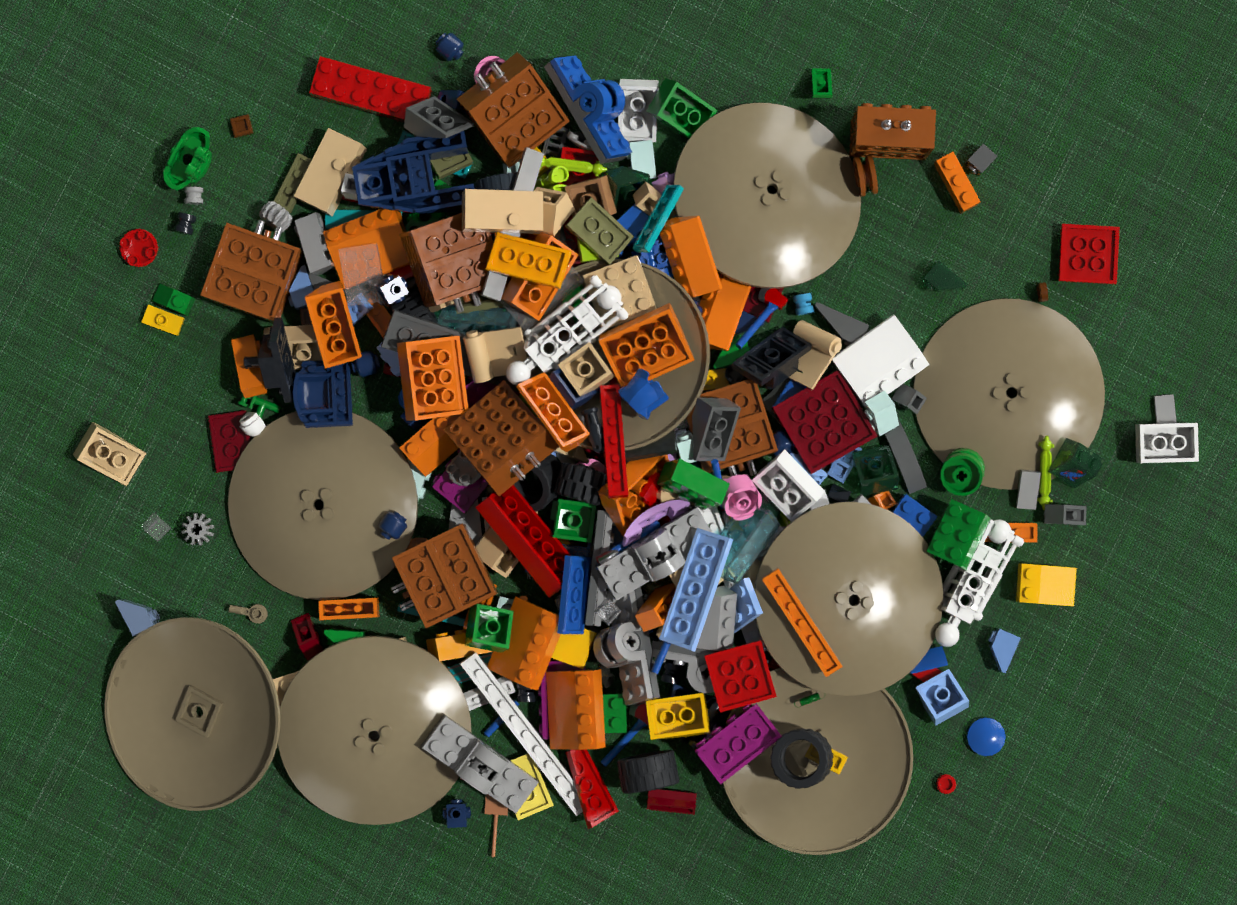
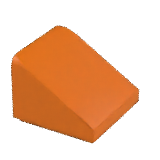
[868,488,897,510]

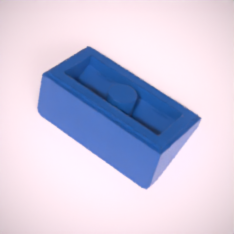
[909,646,948,674]

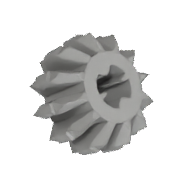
[259,201,292,232]
[181,513,215,546]

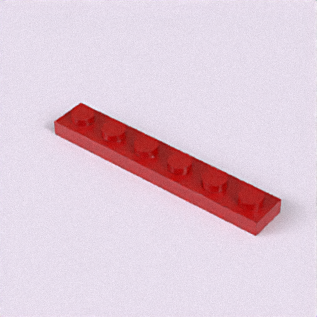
[600,385,628,499]

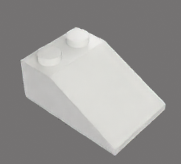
[618,79,658,142]

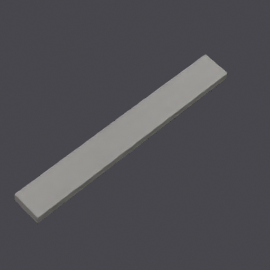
[481,147,544,301]

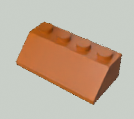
[660,216,722,298]
[501,232,579,321]
[699,271,751,351]
[305,281,362,368]
[516,372,590,452]
[399,414,462,477]

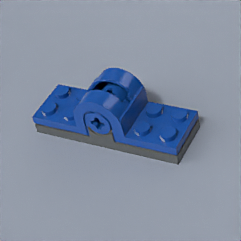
[544,56,632,164]

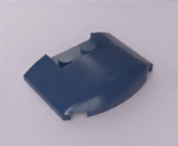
[293,360,353,428]

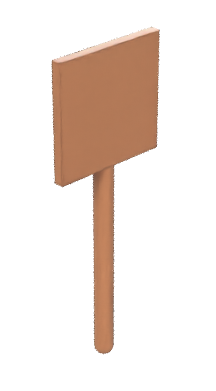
[485,794,508,857]

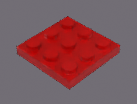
[1058,224,1120,285]
[705,640,777,712]

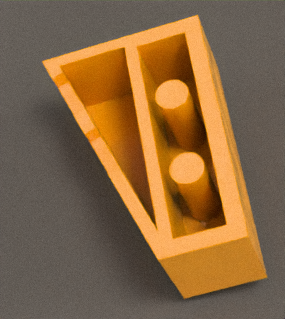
[426,629,493,662]

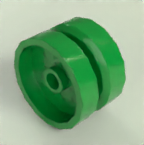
[940,448,985,496]

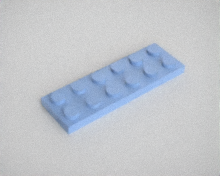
[659,528,733,652]

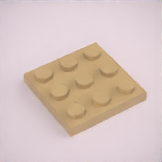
[583,255,657,329]

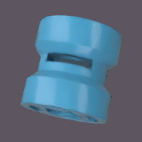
[793,293,814,316]

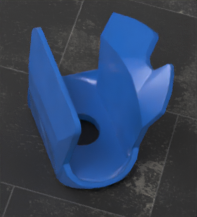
[618,368,669,420]

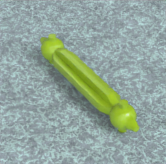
[540,157,607,177]
[1037,436,1054,510]

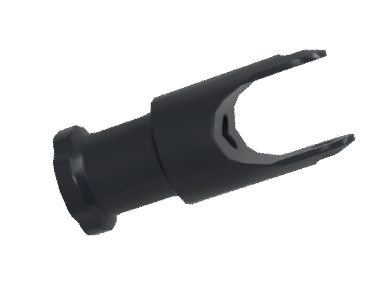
[581,408,605,453]

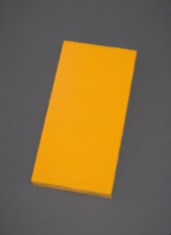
[485,232,572,289]

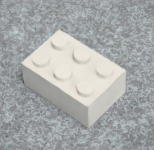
[1135,423,1199,463]
[752,449,825,522]

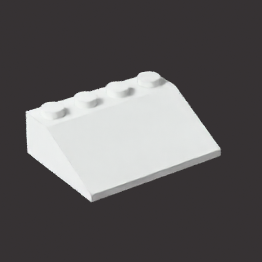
[832,314,929,408]

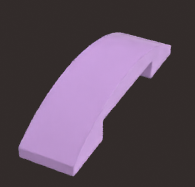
[622,500,690,547]

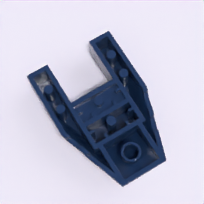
[352,131,474,213]

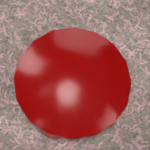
[120,229,158,267]

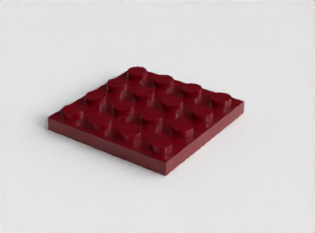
[772,370,877,475]

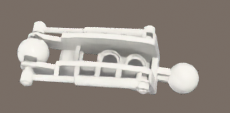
[506,275,629,385]
[935,519,1024,647]

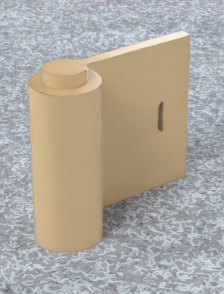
[788,320,842,390]
[463,327,528,383]

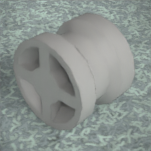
[184,187,203,205]

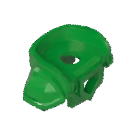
[163,127,212,191]

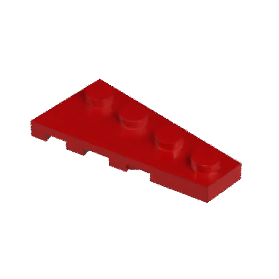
[566,750,619,829]

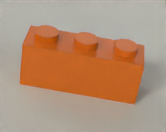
[934,152,980,213]
[231,335,268,398]
[635,583,676,632]
[319,598,380,620]

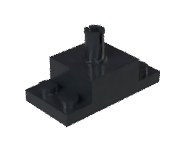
[244,318,296,403]
[732,327,812,389]

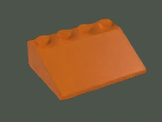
[323,208,410,290]
[598,303,695,388]
[397,336,468,421]
[598,455,669,537]
[487,596,561,690]
[546,669,606,750]

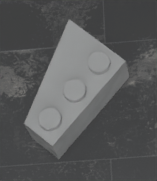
[294,212,336,276]

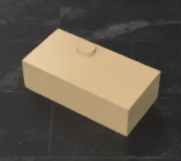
[294,128,367,217]
[462,189,543,234]

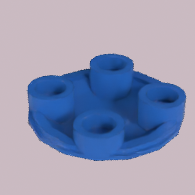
[967,718,1006,756]

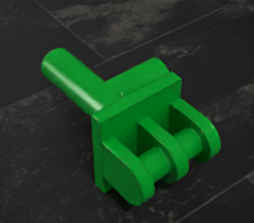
[238,393,281,419]

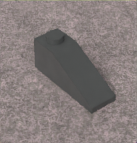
[814,302,869,347]

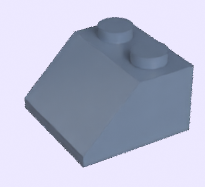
[115,599,160,636]

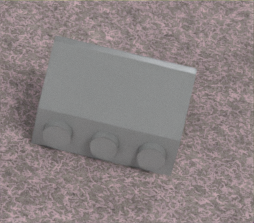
[697,586,737,651]

